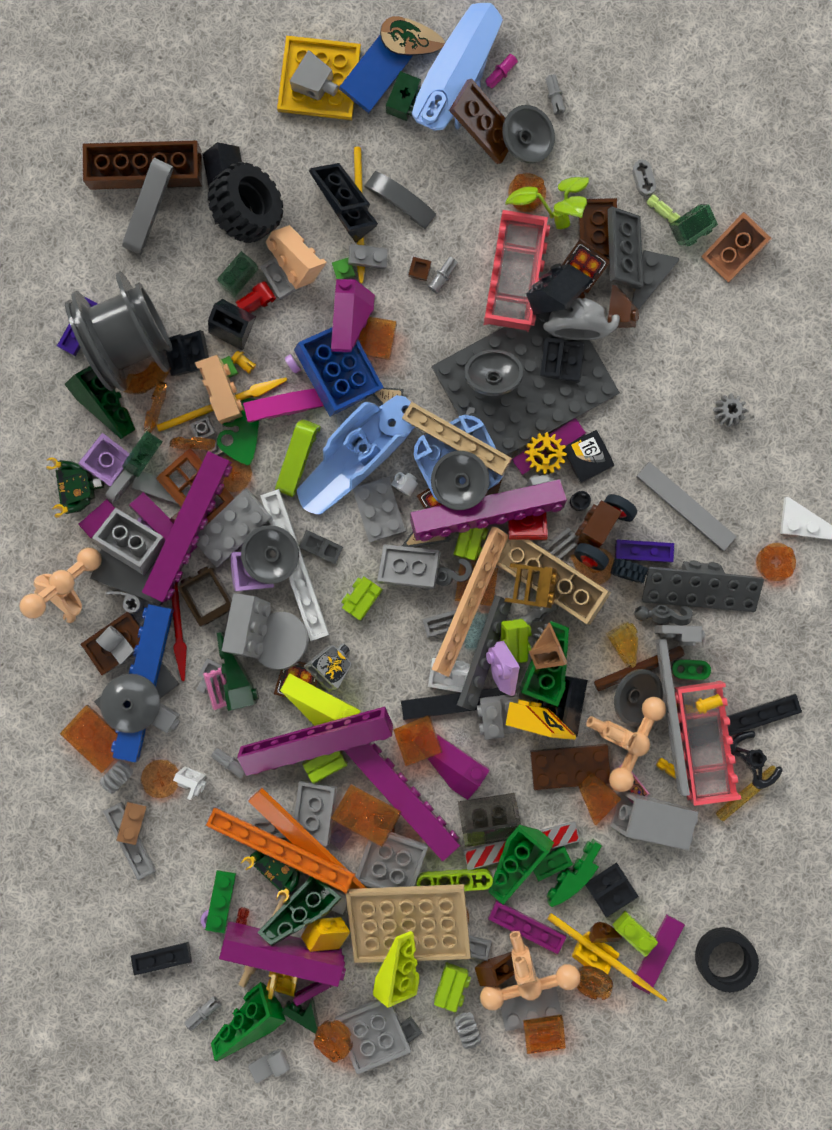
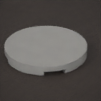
[258,612,309,670]

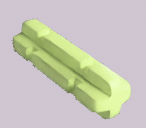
[647,195,680,225]

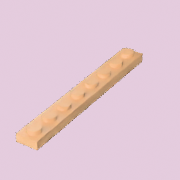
[432,527,508,677]

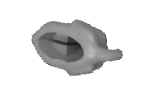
[543,298,620,340]

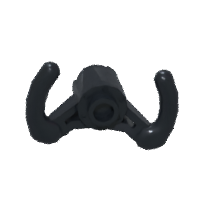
[730,731,783,789]

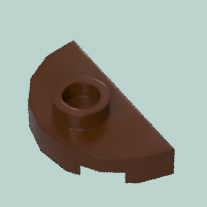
[589,922,622,943]

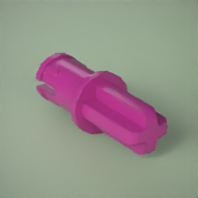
[485,54,518,89]

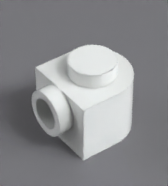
[391,472,418,497]

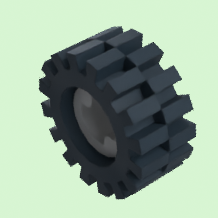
[610,558,648,584]

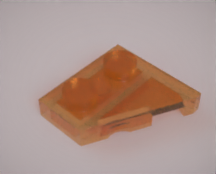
[579,773,621,825]

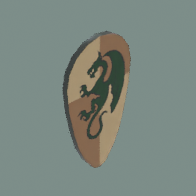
[380,16,445,56]

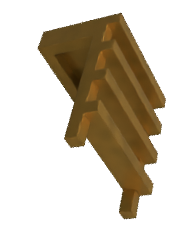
[505,563,558,608]

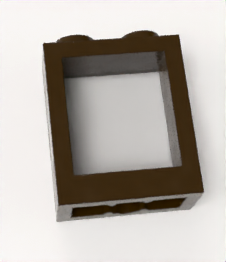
[177,566,232,627]

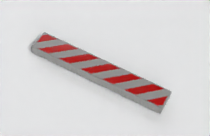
[463,821,580,870]

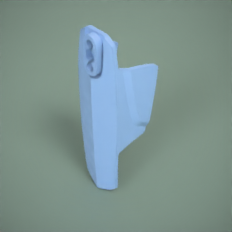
[412,3,503,131]
[297,395,415,515]

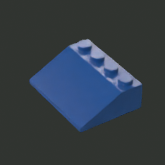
[294,327,384,417]

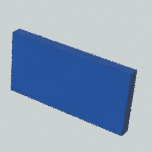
[339,35,413,114]

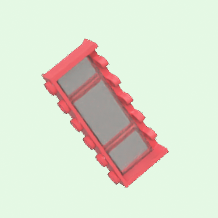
[483,210,550,332]
[674,680,741,806]

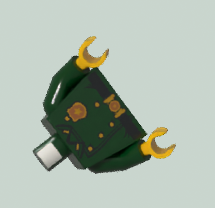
[46,457,104,518]
[241,850,301,904]

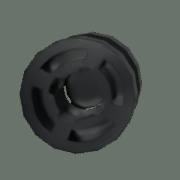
[569,491,591,511]

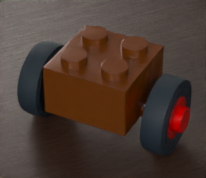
[574,494,638,571]

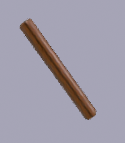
[594,646,685,691]

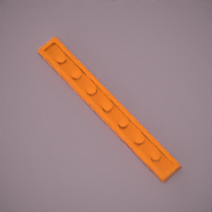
[248,788,366,894]
[206,807,355,893]

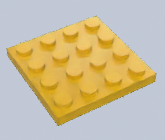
[277,35,361,120]

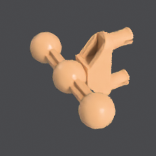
[19,547,102,623]
[586,697,667,792]
[480,931,580,1011]

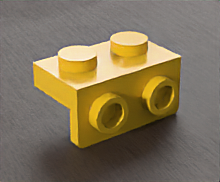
[571,931,620,979]
[266,971,298,1000]

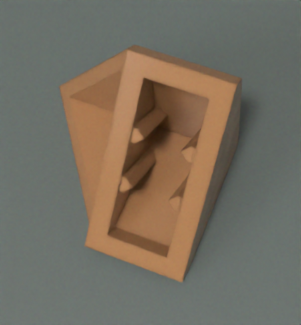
[529,622,567,669]

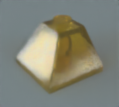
[605,621,638,668]

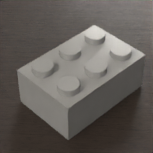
[92,508,165,575]
[222,593,271,659]

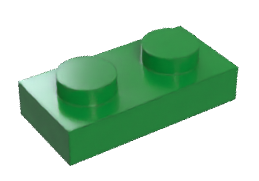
[533,846,573,882]

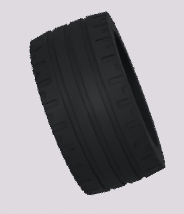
[695,927,759,993]

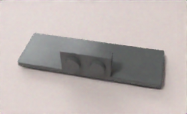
[642,560,764,612]

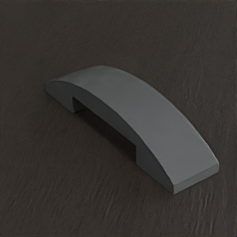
[364,171,436,229]

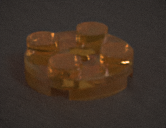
[508,173,546,212]
[756,543,796,581]
[314,1020,353,1063]

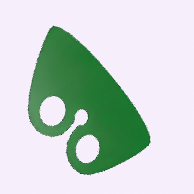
[217,398,259,465]

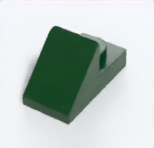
[282,997,319,1034]

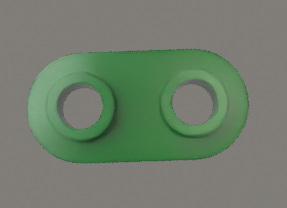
[671,659,711,680]

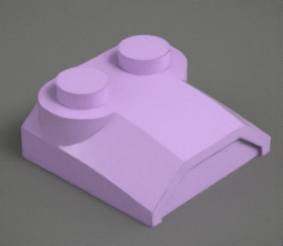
[78,433,134,487]
[231,552,274,591]
[486,641,520,696]

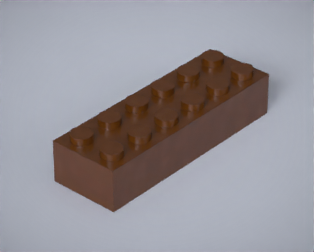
[83,140,202,190]

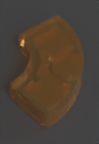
[122,361,171,395]
[144,381,167,434]
[169,437,216,451]

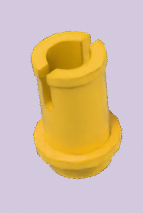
[231,351,256,374]
[695,694,723,714]

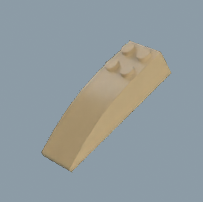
[496,538,612,625]

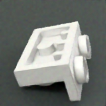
[428,658,470,692]
[173,767,207,800]

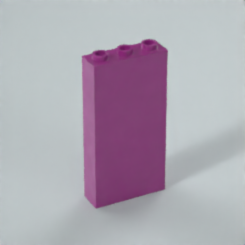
[219,921,346,987]

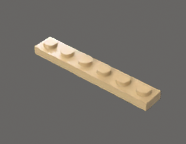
[402,402,512,476]

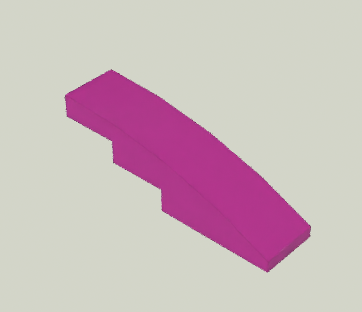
[243,389,324,423]

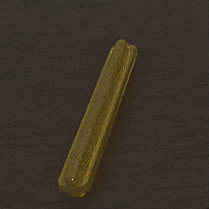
[716,765,776,821]

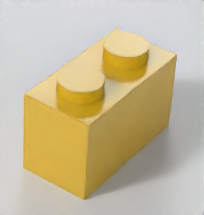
[301,917,350,952]

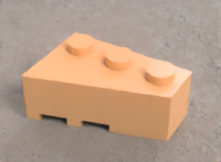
[266,225,327,289]
[195,355,244,424]

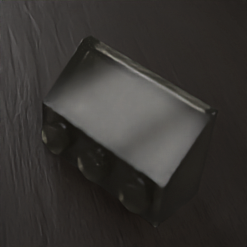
[458,793,521,847]

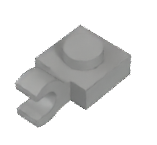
[526,470,561,487]
[197,658,222,694]

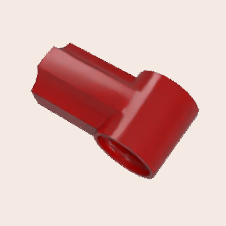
[235,281,276,313]

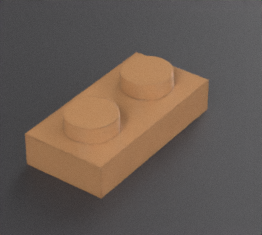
[116,802,147,845]

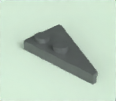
[632,250,679,310]

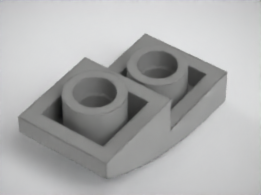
[190,416,225,456]

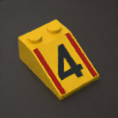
[505,699,576,740]

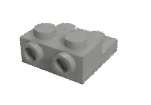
[654,625,705,646]
[477,693,523,740]

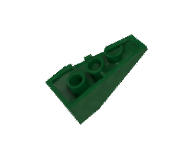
[65,366,135,439]
[257,876,342,947]

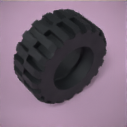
[208,162,283,243]

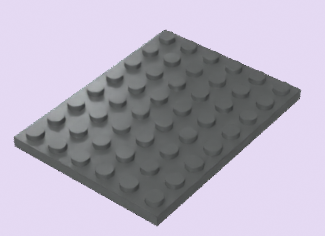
[431,312,620,455]

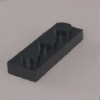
[131,942,192,976]

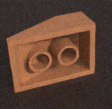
[701,212,773,283]

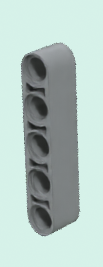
[122,158,173,255]

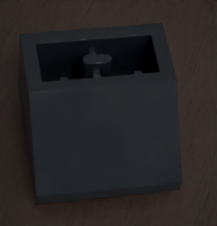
[208,299,256,350]

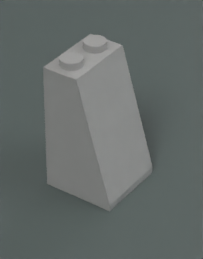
[610,791,698,850]

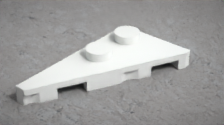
[780,497,832,540]

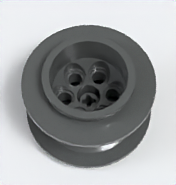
[65,271,173,391]

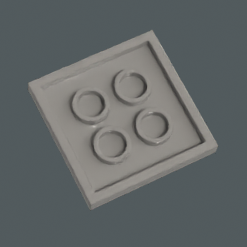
[356,826,428,888]
[335,999,411,1075]

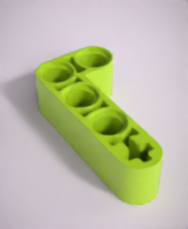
[275,419,321,497]
[417,868,493,891]

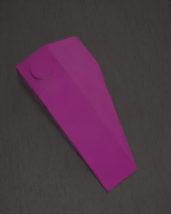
[331,279,375,352]
[414,725,490,800]

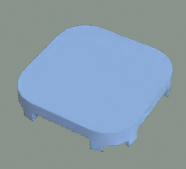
[413,415,503,504]

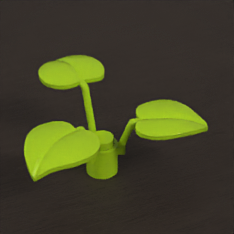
[505,177,589,229]

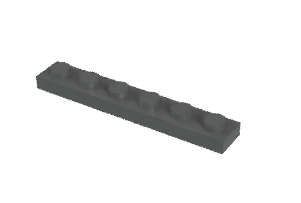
[457,595,512,711]

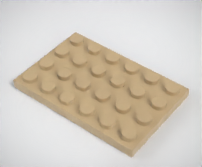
[346,884,471,963]

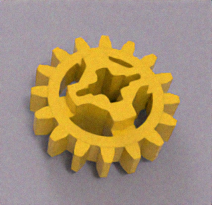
[524,432,567,475]

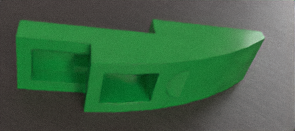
[546,839,602,907]

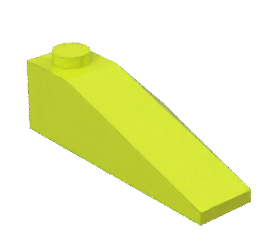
[280,673,360,726]
[373,931,419,1008]

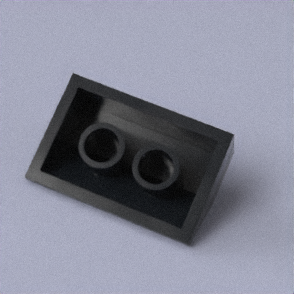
[526,263,593,315]
[538,675,588,737]

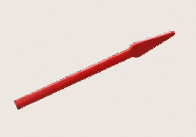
[171,582,187,681]

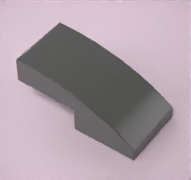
[299,530,343,564]

